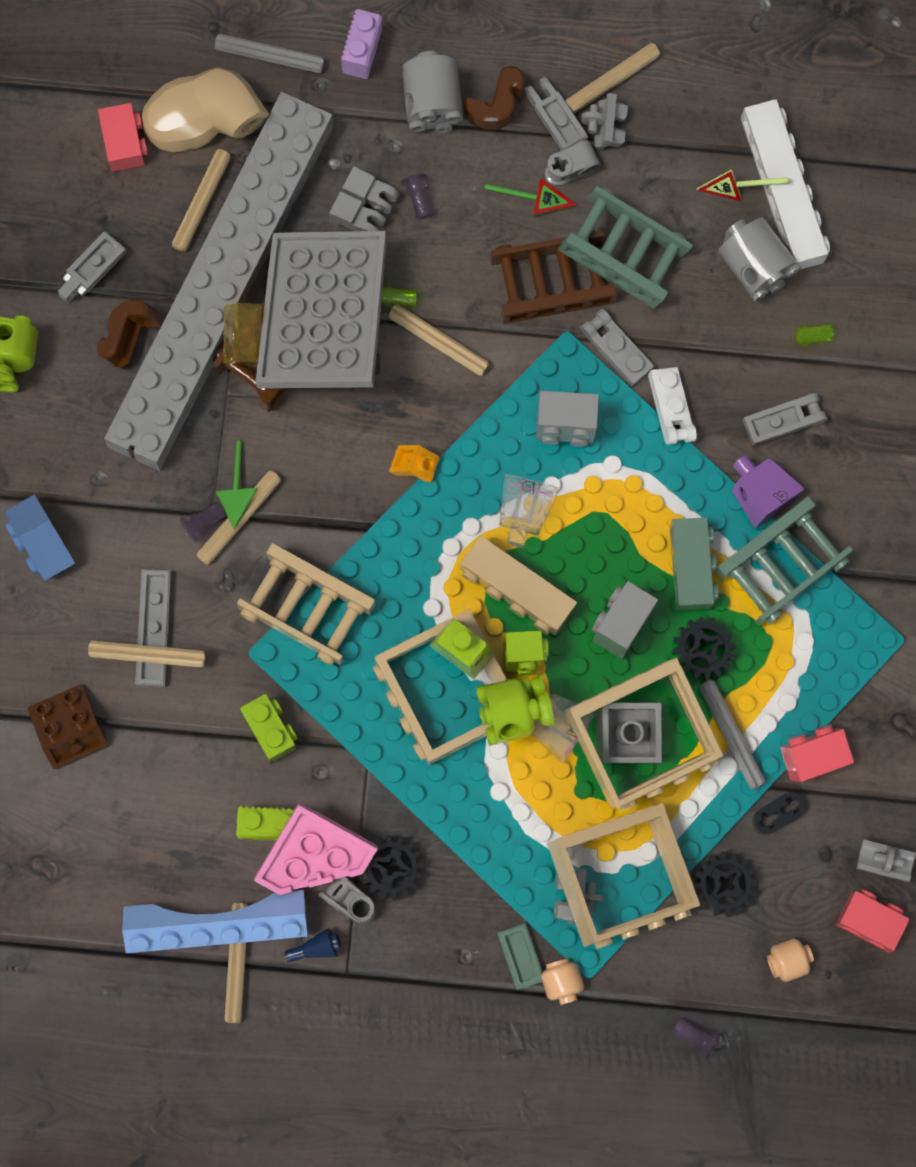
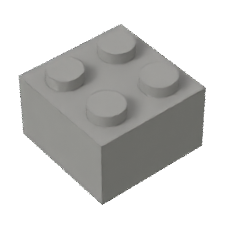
[535,391,599,447]
[591,581,658,659]
[596,703,662,763]

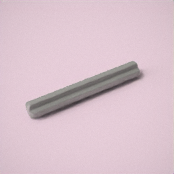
[215,34,324,73]
[699,680,765,789]

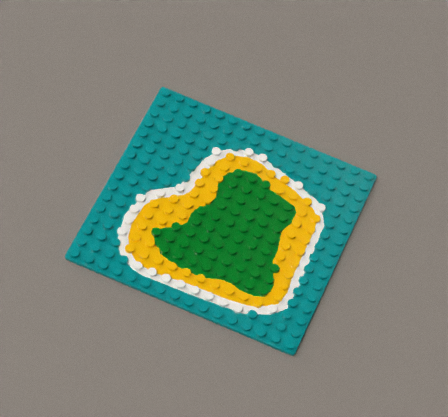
[249,332,904,979]

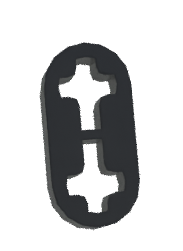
[752,792,805,835]

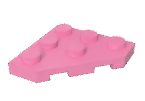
[254,802,378,895]

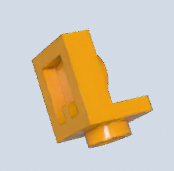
[389,445,439,482]

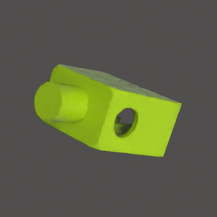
[430,619,492,680]

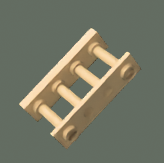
[237,543,375,666]

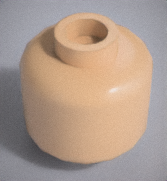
[767,938,814,982]
[541,958,584,1005]

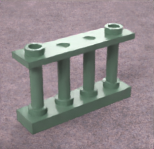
[558,185,693,308]
[715,497,853,626]

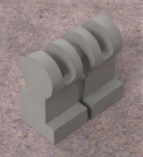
[329,166,399,231]

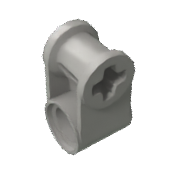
[545,140,601,187]
[319,877,376,925]

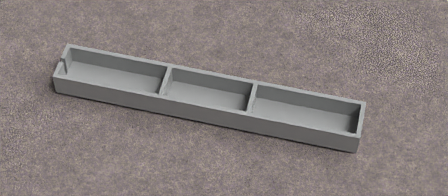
[104,92,333,471]

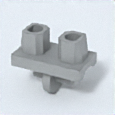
[581,93,628,151]
[856,839,916,882]
[553,868,603,926]

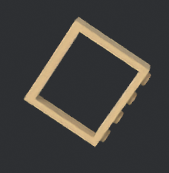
[372,609,507,766]
[564,658,723,811]
[547,803,700,949]

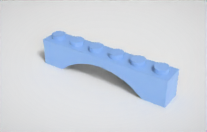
[122,890,307,953]

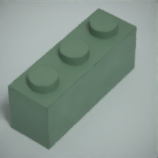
[669,517,718,611]

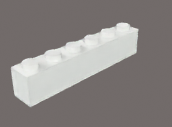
[741,99,830,270]

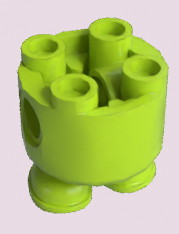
[0,315,39,393]
[476,675,555,746]

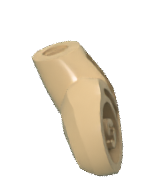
[141,67,269,152]

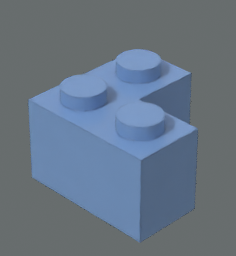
[4,494,75,581]

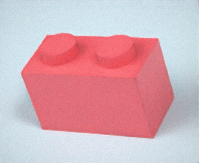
[98,103,148,172]
[780,725,854,782]
[835,889,910,953]

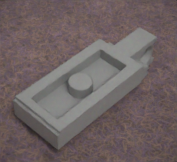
[58,231,127,304]

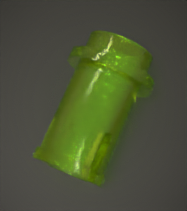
[381,284,417,307]
[795,323,833,347]

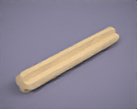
[565,43,660,114]
[172,149,231,252]
[389,304,489,376]
[197,470,281,565]
[88,640,206,667]
[224,903,248,1023]

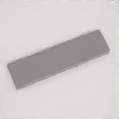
[135,569,172,687]

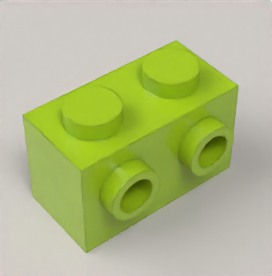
[503,631,548,676]
[240,694,298,764]

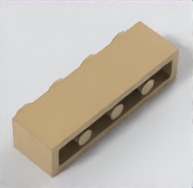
[460,535,577,636]

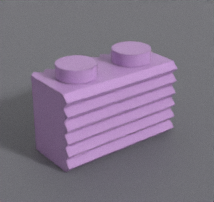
[341,9,382,79]

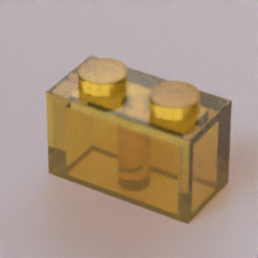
[223,303,262,365]

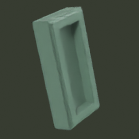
[497,923,542,991]

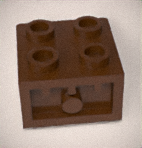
[28,684,108,770]

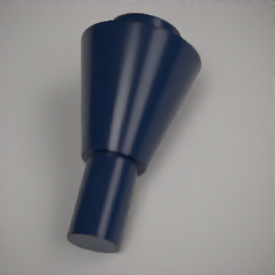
[285,928,341,962]

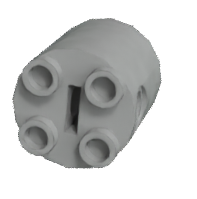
[402,51,463,133]
[718,217,801,302]

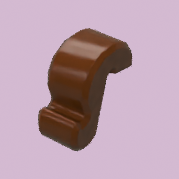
[464,66,525,130]
[97,299,163,368]

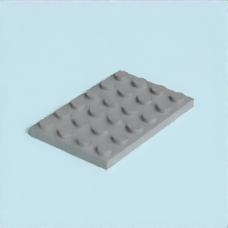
[255,231,387,388]

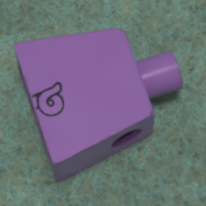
[732,455,804,528]

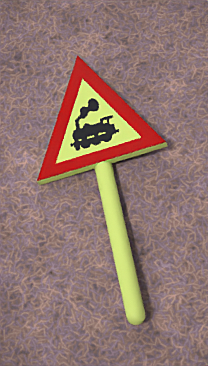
[696,169,789,202]

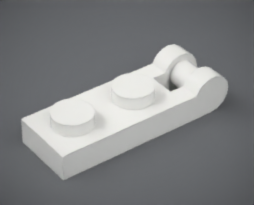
[648,367,697,445]

